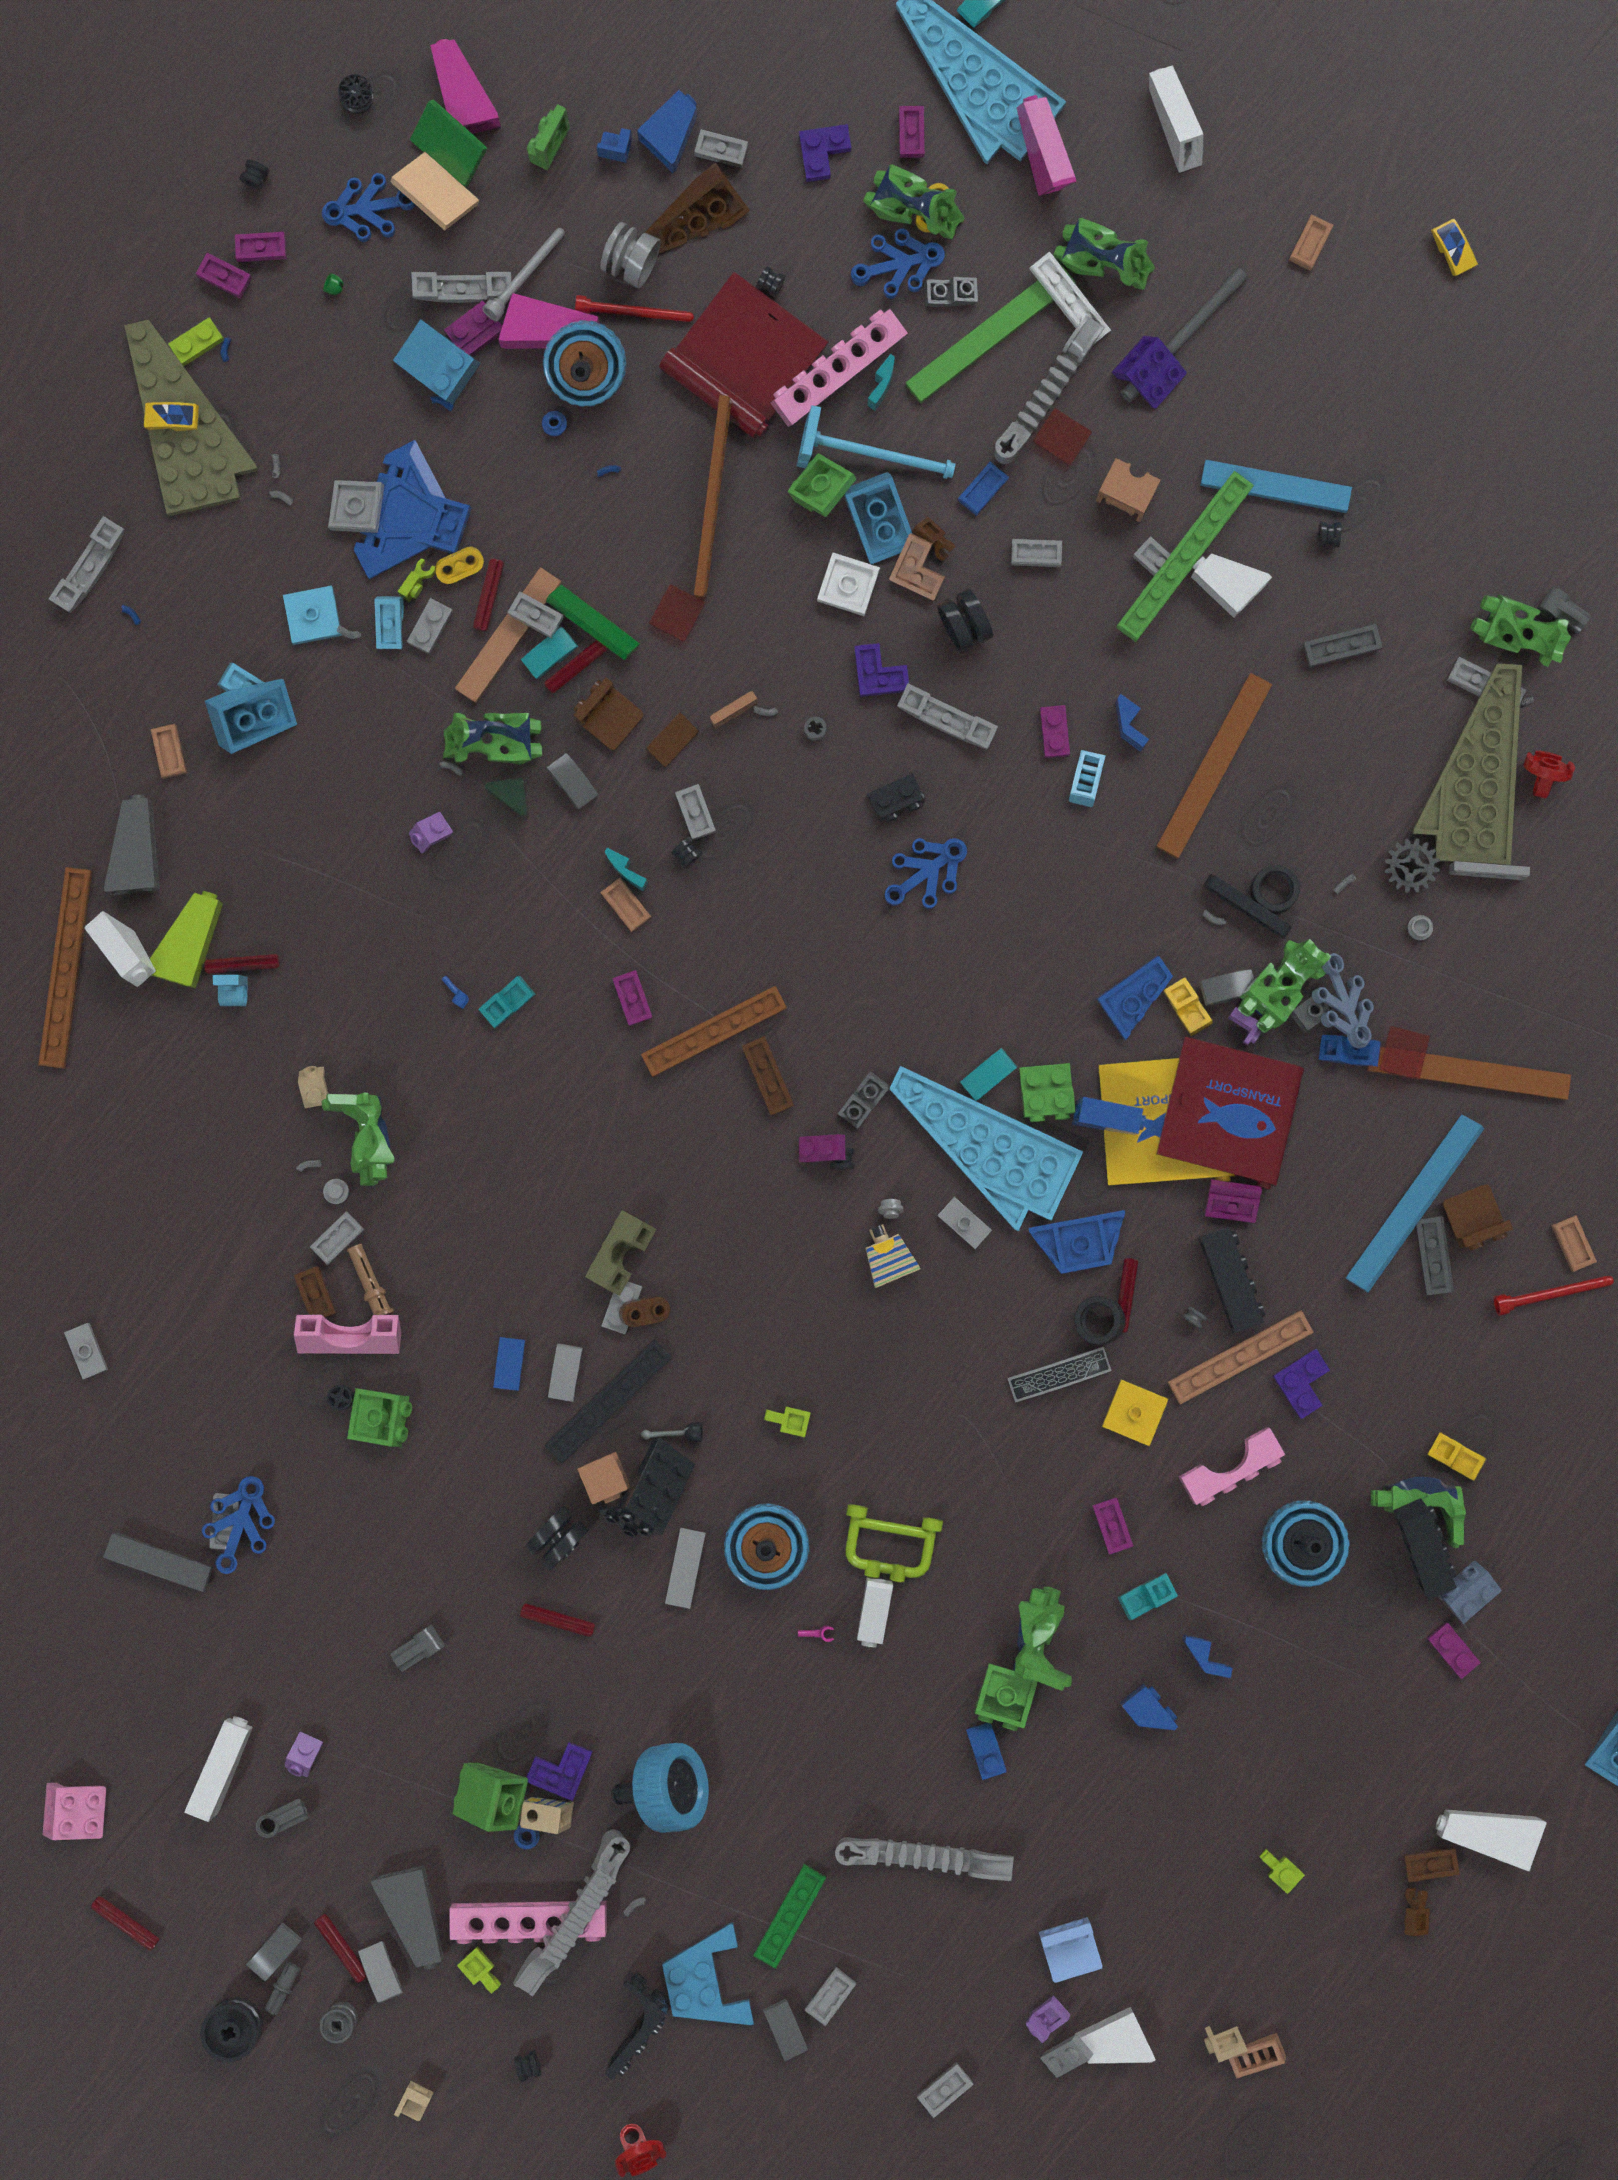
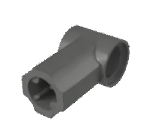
[1537,587,1591,634]
[391,1624,445,1672]
[256,1798,309,1838]

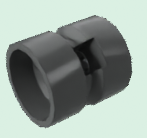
[320,2001,359,2044]

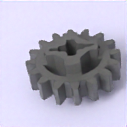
[1385,838,1440,893]

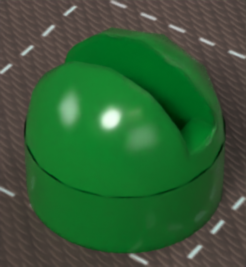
[323,273,344,295]

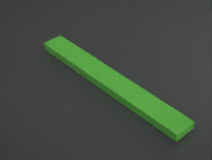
[905,263,1076,404]
[1116,471,1254,642]

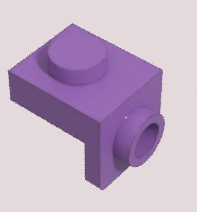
[409,812,453,853]
[1228,1007,1262,1046]
[285,1732,323,1777]
[1026,1995,1071,2043]

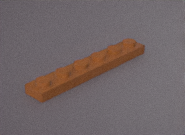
[641,986,787,1077]

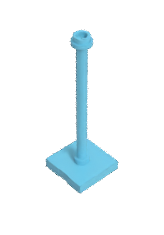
[796,405,955,479]

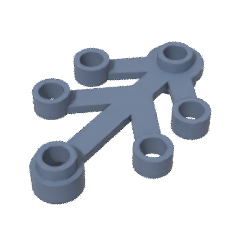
[1312,953,1374,1049]

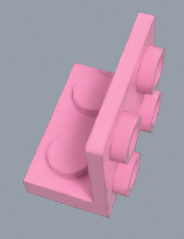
[43,1783,106,1840]

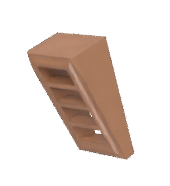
[1229,2033,1286,2079]

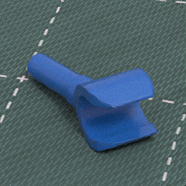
[442,976,469,1009]

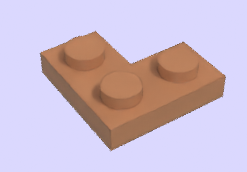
[889,533,945,601]

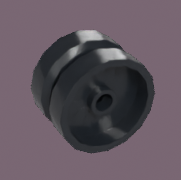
[937,588,993,654]
[525,1505,589,1571]
[200,1997,264,2063]

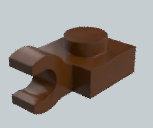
[912,517,955,561]
[1404,1888,1430,1936]

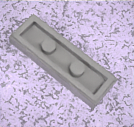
[1447,657,1526,702]
[1449,861,1530,880]
[665,1527,706,1609]

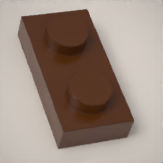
[294,1266,337,1318]
[1403,1847,1460,1882]

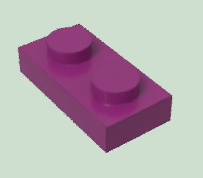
[899,106,925,158]
[235,232,287,262]
[195,253,252,299]
[1040,705,1070,758]
[612,970,653,1026]
[799,1134,845,1163]
[1092,1497,1133,1555]
[1427,1622,1481,1679]

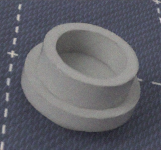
[1407,915,1433,940]
[323,1179,349,1204]
[878,1199,904,1219]

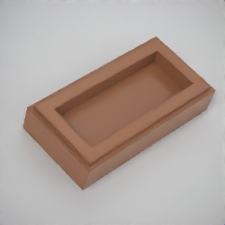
[1289,214,1333,271]
[710,691,758,729]
[151,724,187,779]
[600,878,651,932]
[1551,1215,1597,1272]

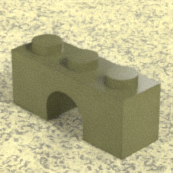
[585,1210,657,1296]

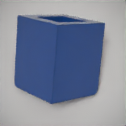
[597,128,632,163]

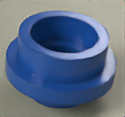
[542,411,567,436]
[514,1825,540,1849]

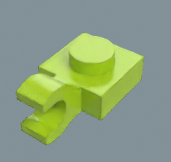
[398,558,435,602]
[764,1406,811,1437]
[1259,1849,1305,1894]
[457,1946,501,1994]

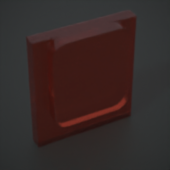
[1033,408,1092,466]
[649,584,705,642]
[1379,1026,1430,1080]

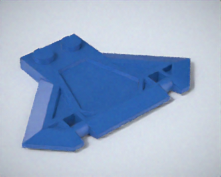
[354,440,472,579]

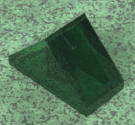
[484,778,529,820]

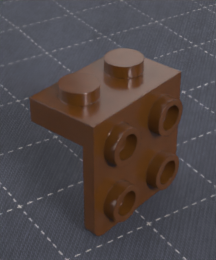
[573,677,644,751]
[1442,1184,1513,1251]

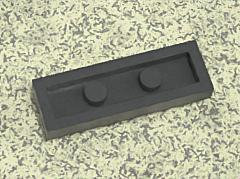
[1302,624,1383,668]
[1417,1216,1454,1295]

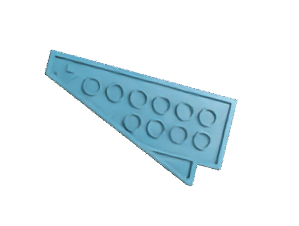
[896,0,1066,164]
[889,1066,1083,1231]

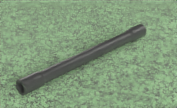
[1120,268,1248,402]

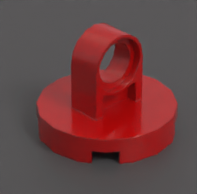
[1523,751,1575,799]
[615,2124,666,2177]

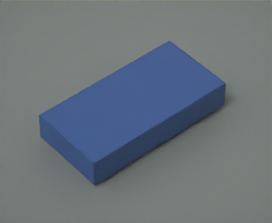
[958,462,1009,516]
[493,1337,526,1391]

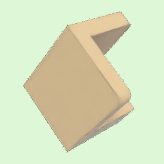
[394,2081,434,2121]

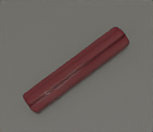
[473,558,504,631]
[544,640,608,693]
[204,954,280,974]
[1118,1258,1138,1333]
[520,1604,595,1637]
[91,1896,159,1951]
[314,1914,367,1983]

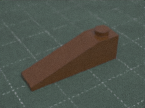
[645,163,750,253]

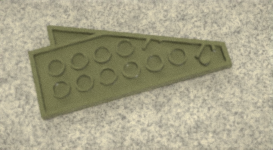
[124,320,258,516]
[1412,664,1522,865]

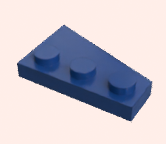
[1096,956,1173,1040]

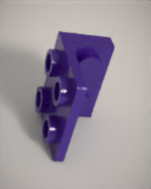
[1112,336,1187,408]

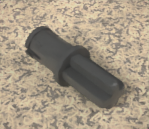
[265,1962,301,2015]

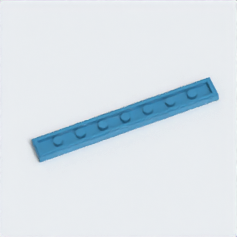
[1346,1115,1484,1292]

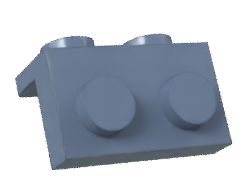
[1439,1561,1502,1624]

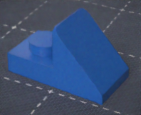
[966,1723,1007,1780]

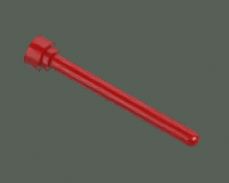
[575,295,694,322]
[1493,1276,1614,1316]

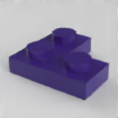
[799,124,851,182]
[854,643,909,697]
[1273,1349,1330,1419]
[527,1742,593,1801]

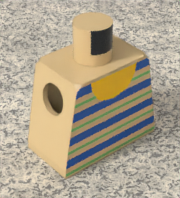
[866,1224,920,1288]
[519,1797,574,1834]

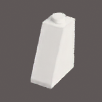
[1191,554,1272,618]
[85,911,156,987]
[857,1577,893,1647]
[1075,2007,1155,2064]

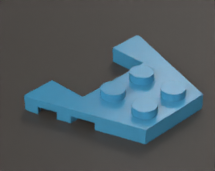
[662,1922,754,2025]

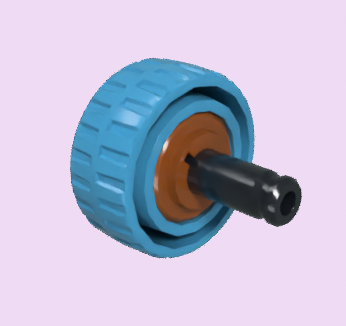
[543,320,626,407]
[724,1504,809,1590]

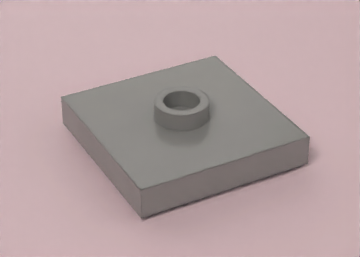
[328,480,384,533]

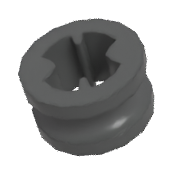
[804,716,827,741]
[1182,1306,1208,1329]

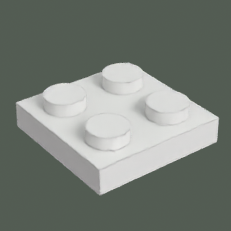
[817,553,880,616]

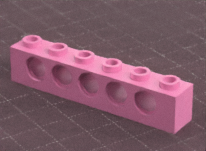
[770,309,908,427]
[450,1901,607,1944]

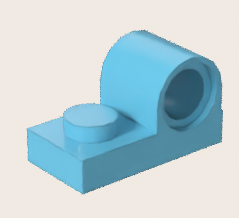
[375,596,404,649]
[217,663,265,691]
[213,975,248,1006]

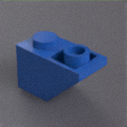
[1120,1684,1178,1730]

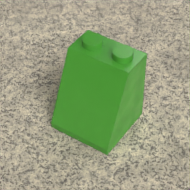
[453,1763,528,1832]

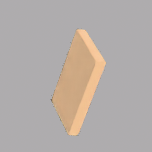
[391,152,479,230]

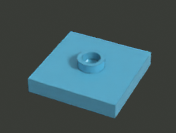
[283,586,342,645]

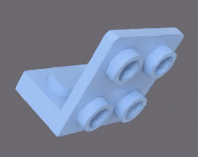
[1039,1917,1102,1983]

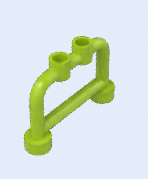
[846,1504,943,1582]

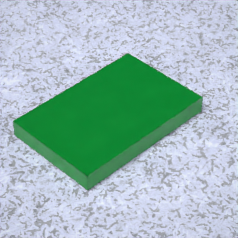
[410,99,488,187]

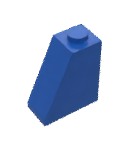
[637,90,697,173]
[1072,1097,1146,1135]

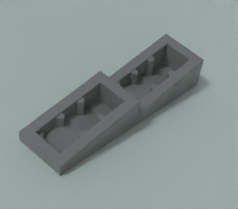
[103,1533,213,1592]

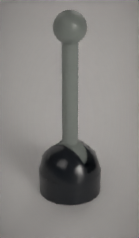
[641,1422,703,1443]

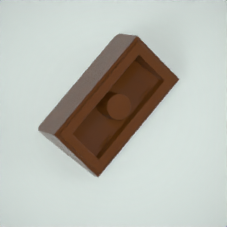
[646,712,699,768]

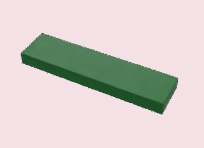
[546,584,640,660]
[753,1864,826,1969]

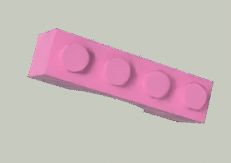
[294,1315,401,1354]
[1178,1427,1285,1506]

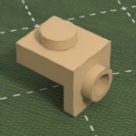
[298,1066,329,1108]
[1204,2026,1247,2062]

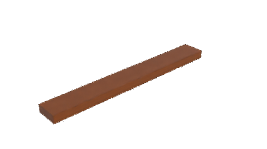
[694,395,732,599]
[1156,673,1272,859]
[38,867,92,1069]
[1367,1047,1571,1100]

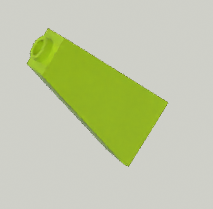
[150,891,223,989]

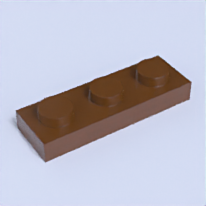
[742,1036,794,1116]

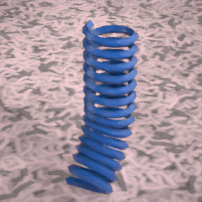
[220,337,231,362]
[430,396,454,411]
[597,465,621,477]
[121,605,141,625]

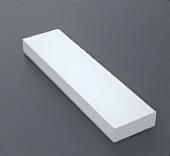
[1029,251,1111,344]

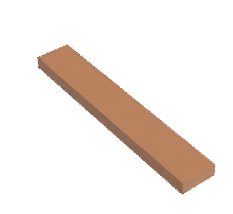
[455,567,561,704]
[1167,1310,1314,1404]

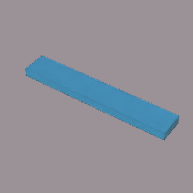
[1200,460,1352,513]

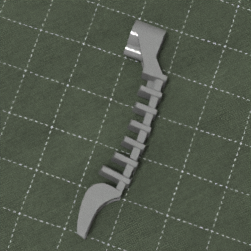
[994,315,1105,464]
[513,1829,630,1997]
[835,1837,1014,1881]

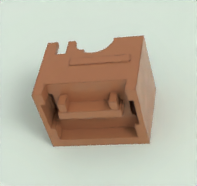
[1096,458,1161,522]
[577,1452,630,1504]

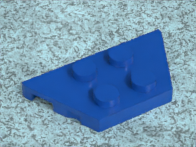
[1028,1210,1125,1274]

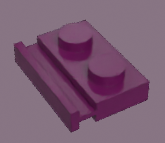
[444,300,503,356]
[1205,1180,1262,1223]

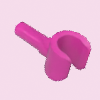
[798,1625,834,1642]

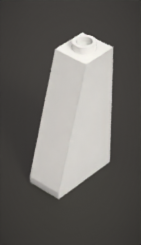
[1149,65,1204,173]
[184,1716,253,1822]
[1436,1810,1547,1871]

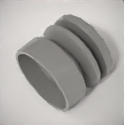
[600,222,661,288]

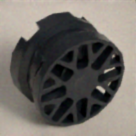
[338,74,374,114]

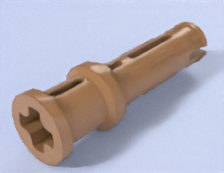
[347,1244,394,1315]

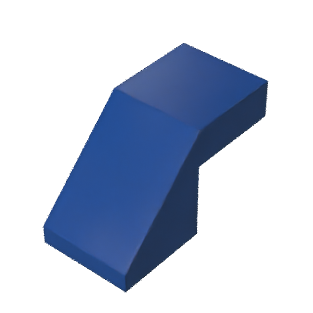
[1115,694,1149,752]
[1319,1035,1381,1067]
[1182,1635,1233,1678]

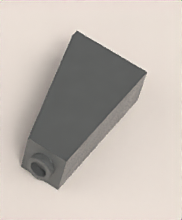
[104,795,160,895]
[371,1865,445,1970]

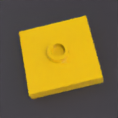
[1102,1380,1168,1446]

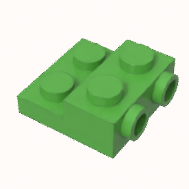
[527,104,570,171]
[787,453,856,517]
[1019,1063,1075,1122]
[347,1388,412,1447]
[974,1663,1038,1731]

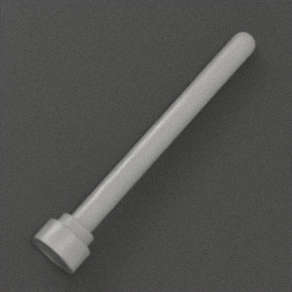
[482,228,565,321]

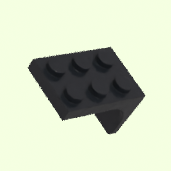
[598,1437,695,1538]
[605,1971,669,2080]

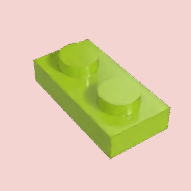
[168,317,224,367]

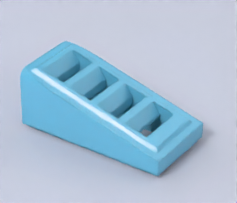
[1069,750,1105,807]

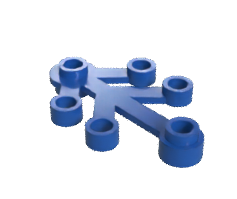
[322,173,416,242]
[851,229,945,299]
[885,838,967,909]
[201,1476,275,1574]

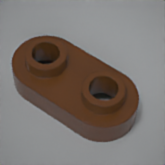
[619,1296,670,1327]

